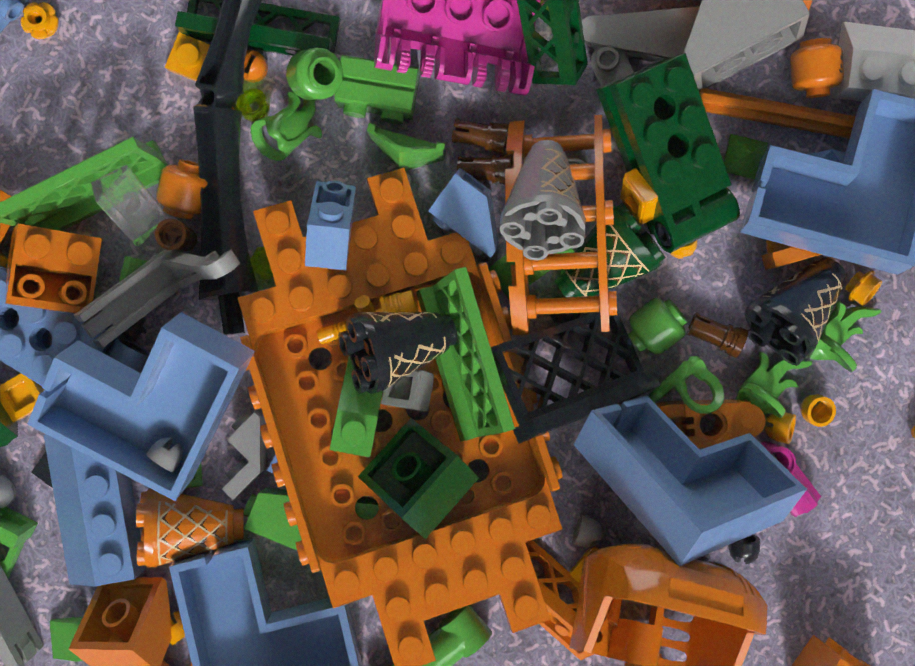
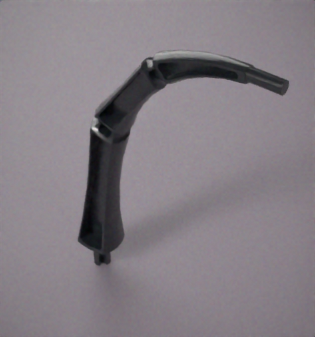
[193,0,262,336]

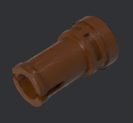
[452,118,509,155]
[457,154,512,185]
[155,218,197,251]
[686,312,748,358]

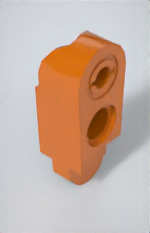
[656,399,766,449]

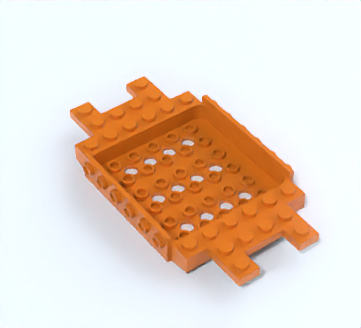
[238,168,562,666]

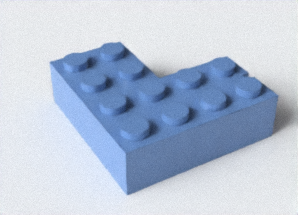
[740,89,915,275]
[27,312,255,501]
[574,395,807,566]
[169,538,363,666]

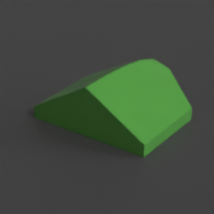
[367,123,446,171]

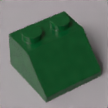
[358,418,479,539]

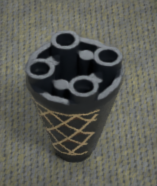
[744,257,846,366]
[338,312,458,394]

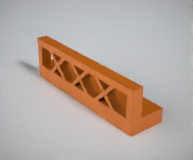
[526,540,601,660]

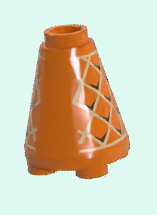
[136,488,244,568]

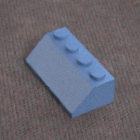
[43,434,146,587]

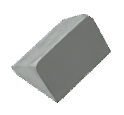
[381,370,434,412]

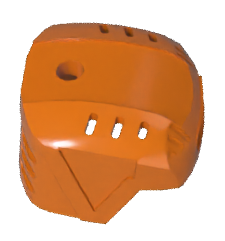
[569,544,768,666]

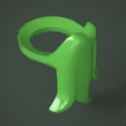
[250,92,322,161]
[810,301,882,372]
[735,352,812,418]
[648,356,725,414]

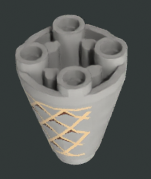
[500,140,586,260]

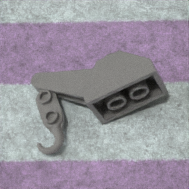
[582,0,810,153]

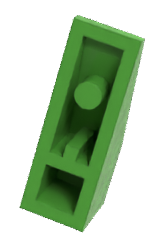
[330,357,383,457]

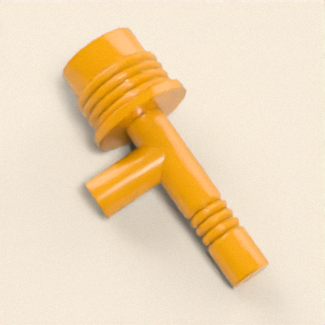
[316,290,419,344]

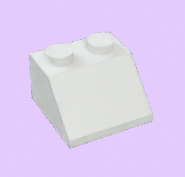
[832,22,915,102]

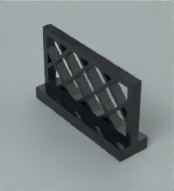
[491,311,661,444]

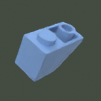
[428,168,499,257]
[305,181,356,270]

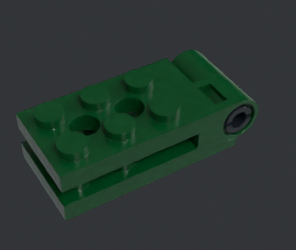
[596,53,740,253]

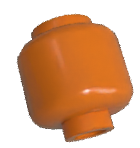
[790,38,844,98]
[156,159,208,219]

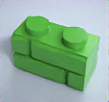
[334,55,420,124]

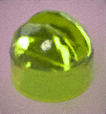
[236,88,270,123]
[251,246,273,280]

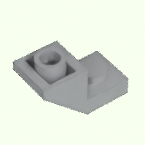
[222,409,267,500]

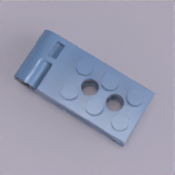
[0,266,150,386]

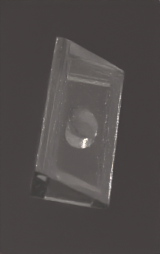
[91,165,167,247]

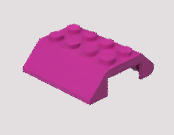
[374,0,541,96]

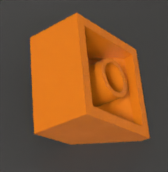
[68,577,172,666]

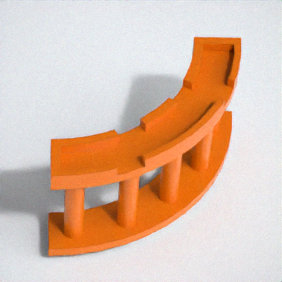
[505,115,617,335]

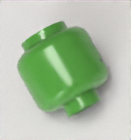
[286,47,343,100]
[628,298,688,355]

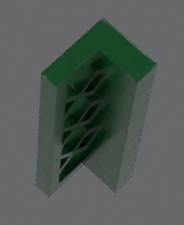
[175,0,341,56]
[517,0,588,85]

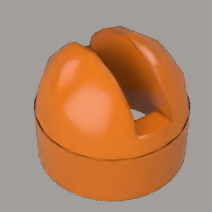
[244,50,268,83]

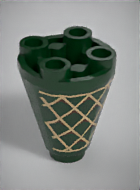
[555,202,666,297]

